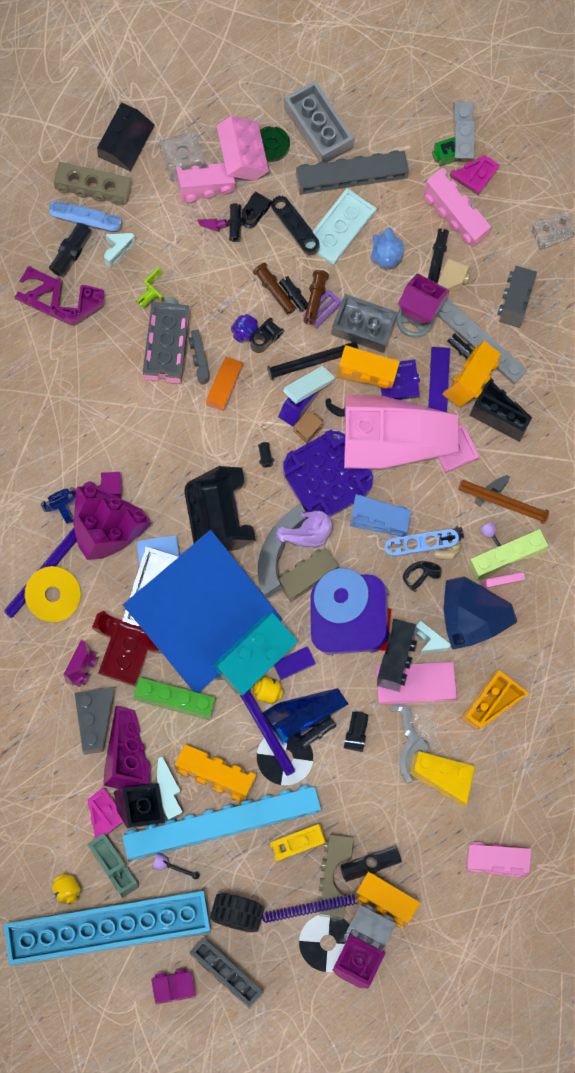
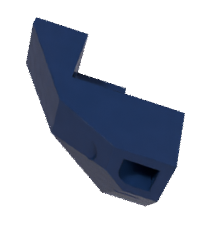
[444,576,518,650]

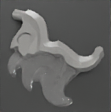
[390,702,442,784]

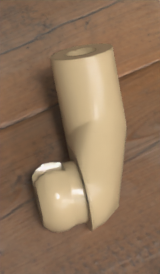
[434,542,461,560]

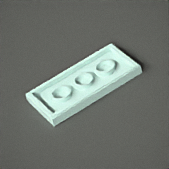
[305,188,377,266]

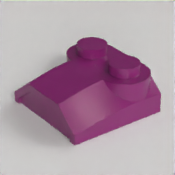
[63,640,98,687]
[332,934,386,989]

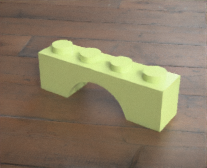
[468,529,548,582]

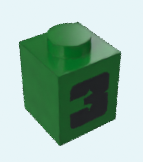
[432,137,461,167]

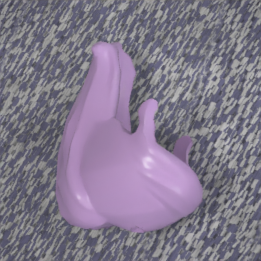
[276,511,332,547]

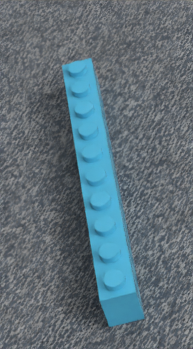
[122,785,321,862]

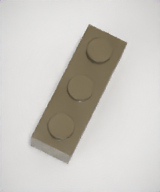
[279,548,339,602]

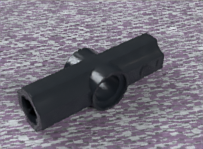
[49,223,92,277]
[340,846,402,883]

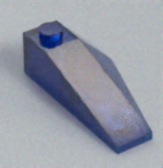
[263,688,349,746]

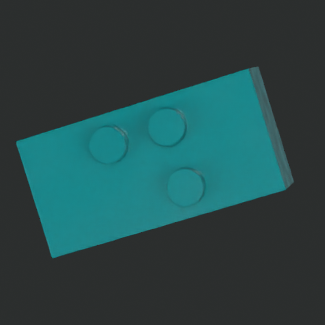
[212,613,298,695]

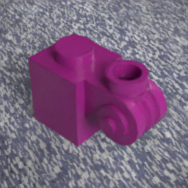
[83,472,122,499]

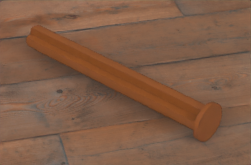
[458,480,549,524]

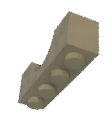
[317,835,353,919]

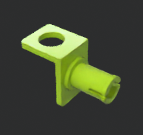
[136,267,165,309]

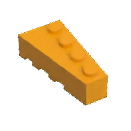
[174,744,256,802]

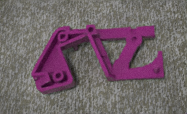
[14,266,104,325]

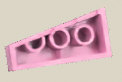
[424,168,491,247]

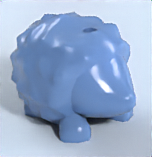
[370,228,404,269]

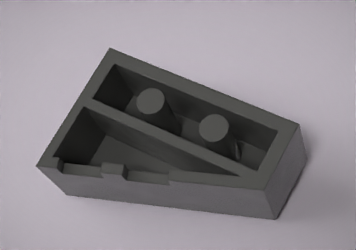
[75,687,114,755]

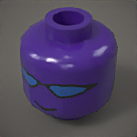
[231,314,258,343]

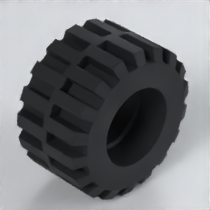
[210,893,265,933]

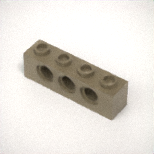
[54,162,132,205]

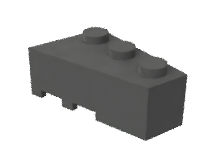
[497,266,537,328]

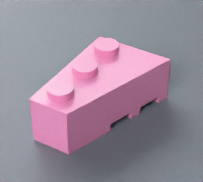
[176,163,235,202]
[465,842,531,878]

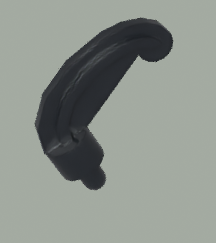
[325,398,345,417]

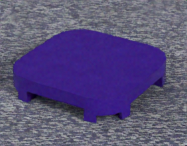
[283,429,373,517]
[310,574,390,656]

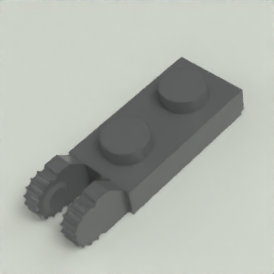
[188,330,209,385]

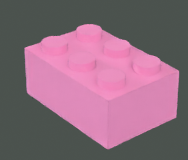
[217,116,269,181]

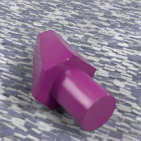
[198,218,228,232]

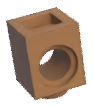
[293,410,323,444]

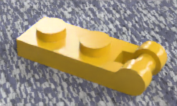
[269,824,327,862]

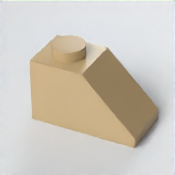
[438,259,470,294]

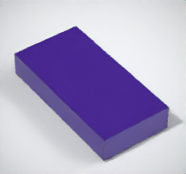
[274,646,316,681]

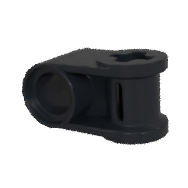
[241,191,272,228]
[250,317,285,353]

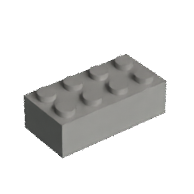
[284,81,354,162]

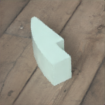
[157,757,183,820]

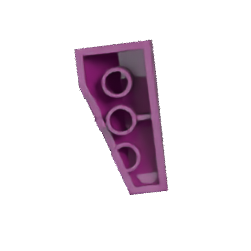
[103,706,150,789]

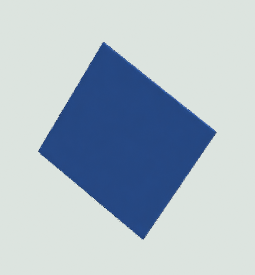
[122,530,283,693]

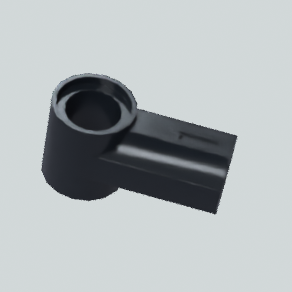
[343,711,368,752]

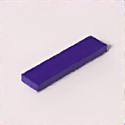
[428,347,450,412]

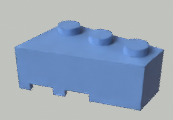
[350,494,411,537]

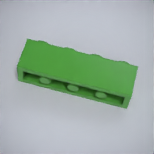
[134,677,215,721]

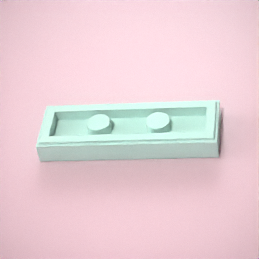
[283,366,335,404]

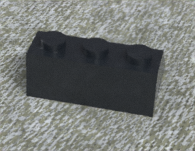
[97,102,155,172]

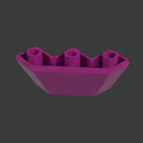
[73,485,151,560]

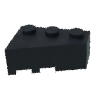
[470,378,532,442]
[377,618,418,692]

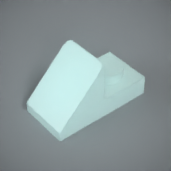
[104,233,135,268]
[415,621,451,655]

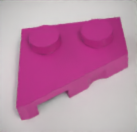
[450,155,500,195]
[87,788,123,839]

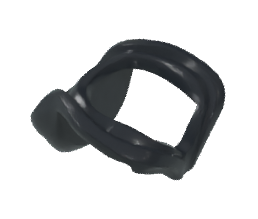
[403,561,442,592]

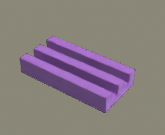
[303,290,342,329]

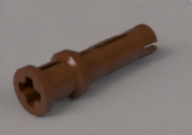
[253,263,296,315]
[303,270,329,325]

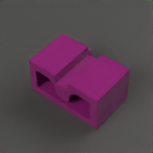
[151,969,195,1005]

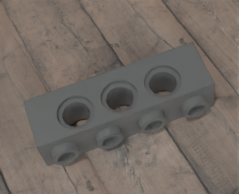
[189,938,263,1009]

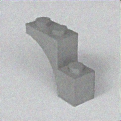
[453,102,475,158]

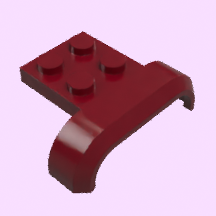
[92,611,162,687]

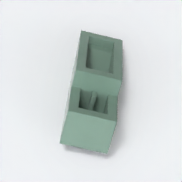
[87,833,138,898]

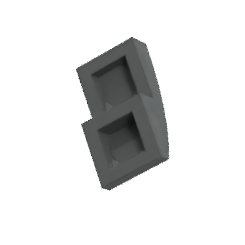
[474,475,510,507]

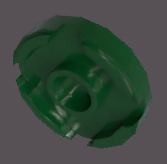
[260,126,290,162]

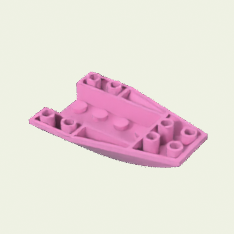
[344,395,458,469]

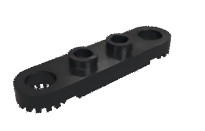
[271,195,320,255]

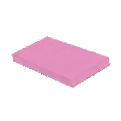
[376,662,457,705]

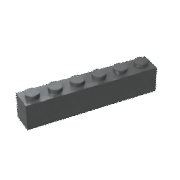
[296,150,409,195]

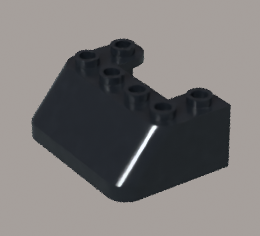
[184,466,256,551]

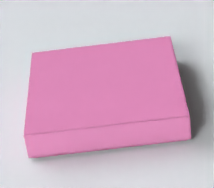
[437,424,480,474]
[480,572,525,588]

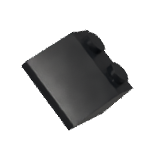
[114,783,165,828]

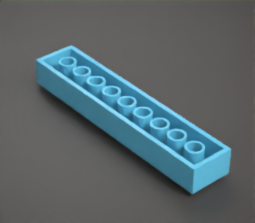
[4,891,210,967]

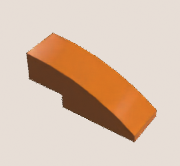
[206,356,244,411]

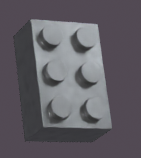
[331,294,398,353]
[346,904,396,951]

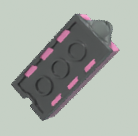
[143,297,189,384]

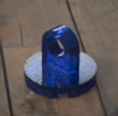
[41,487,76,524]

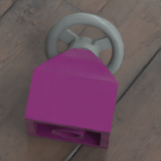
[396,273,450,338]

